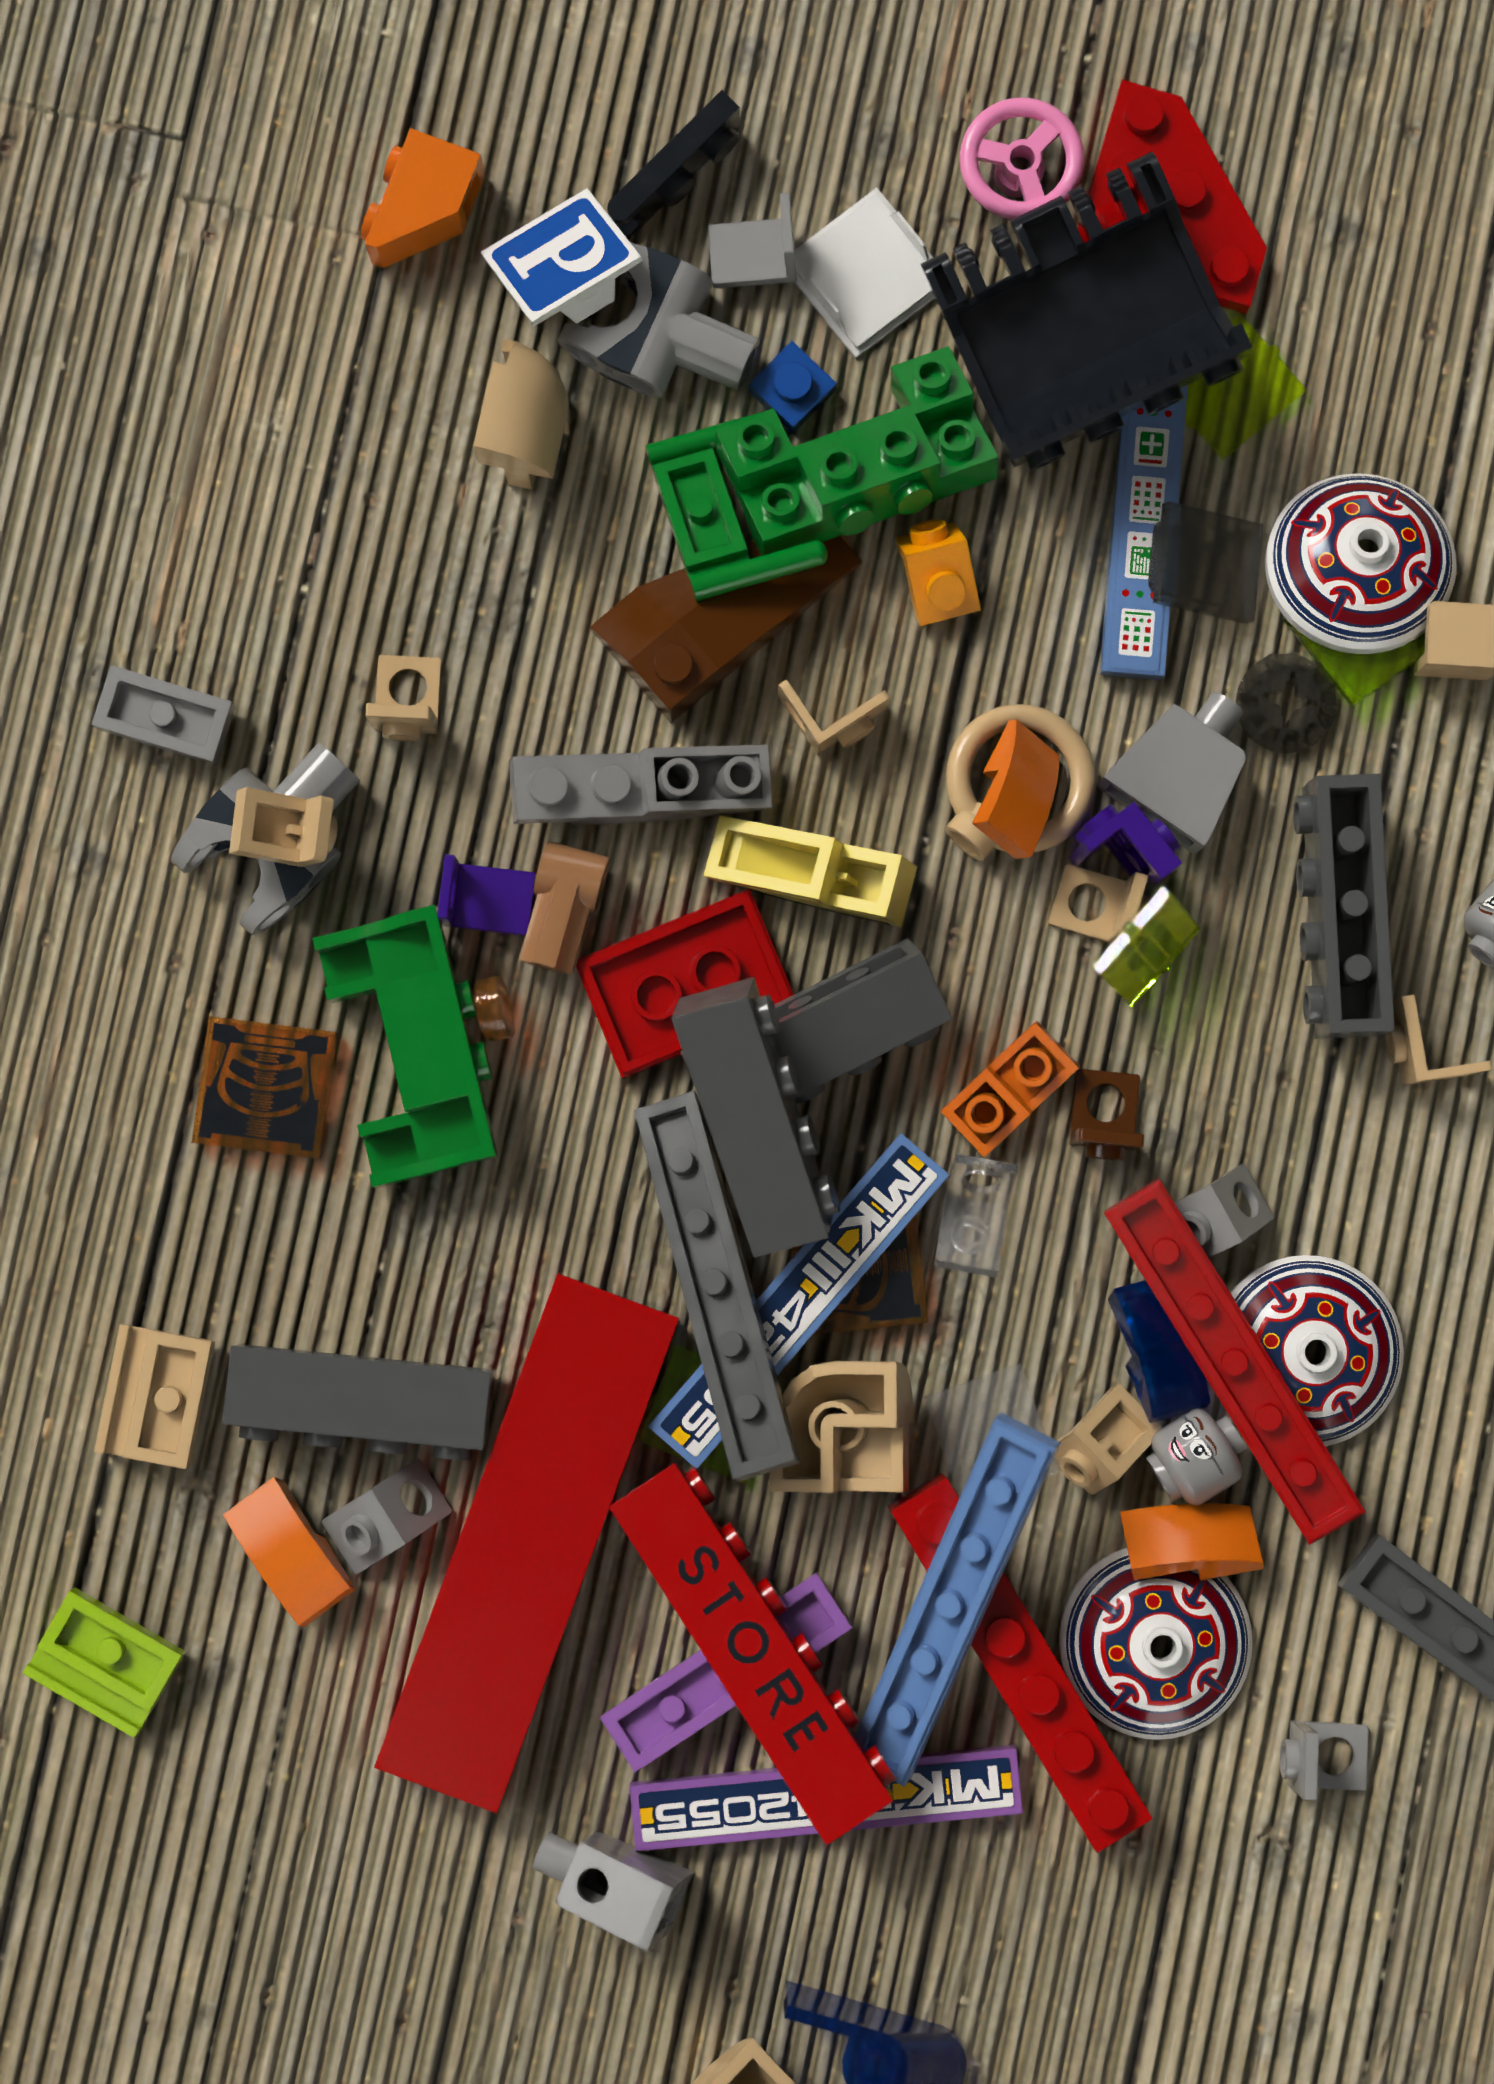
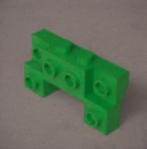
[715,346,998,556]
[312,905,498,1188]

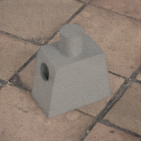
[1097,692,1247,854]
[533,1832,694,1951]

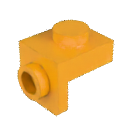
[895,520,981,626]

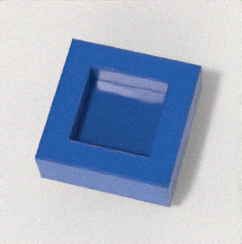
[748,341,837,434]

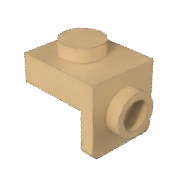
[229,787,337,867]

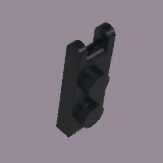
[607,90,740,240]

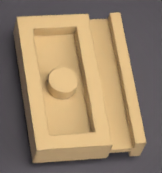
[94,1324,216,1469]

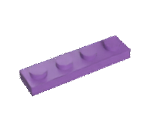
[600,1572,852,1773]

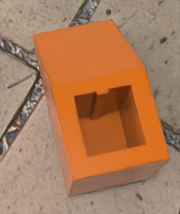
[361,128,486,268]

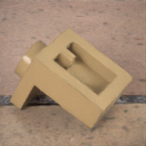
[1055,1383,1162,1495]

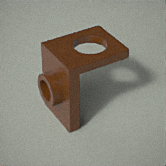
[1069,1069,1144,1161]

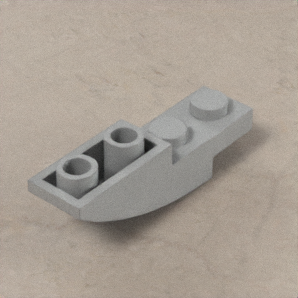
[509,745,772,826]

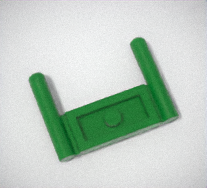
[645,409,828,601]

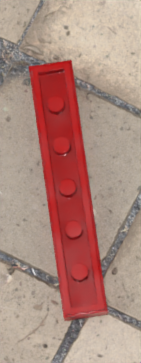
[1104,1178,1366,1545]

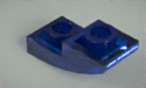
[1108,1280,1211,1423]

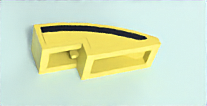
[703,815,917,928]

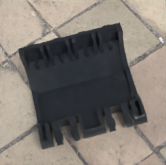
[920,151,1252,471]

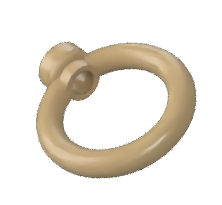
[945,704,1095,861]

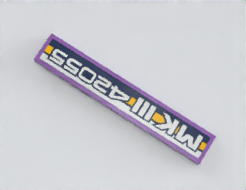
[630,1745,1023,1851]

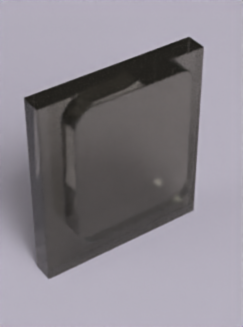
[1148,502,1263,624]

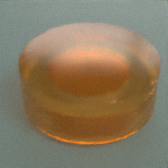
[473,975,515,1042]

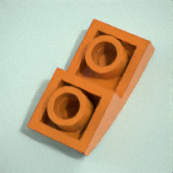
[972,719,1059,859]
[941,1020,1080,1157]
[223,1477,355,1627]
[1120,1503,1264,1581]

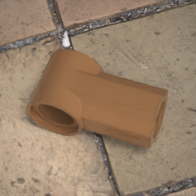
[519,841,610,976]

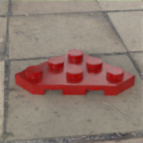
[1077,79,1267,314]

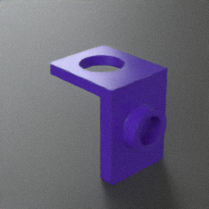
[437,854,536,936]

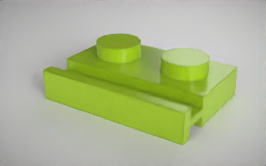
[22,1588,186,1738]

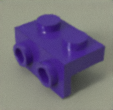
[1069,802,1182,894]

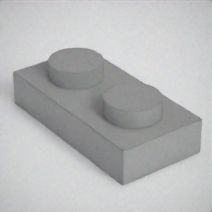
[91,665,236,766]

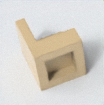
[1414,601,1494,681]

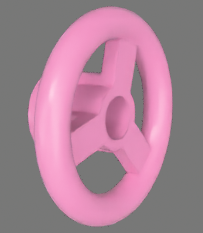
[960,97,1085,220]

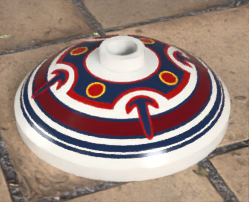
[1265,474,1456,654]
[1230,1255,1404,1446]
[1058,1547,1252,1740]

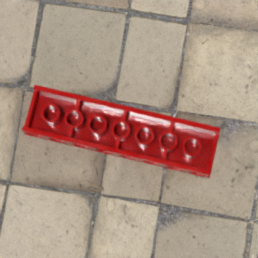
[374,1273,679,1813]

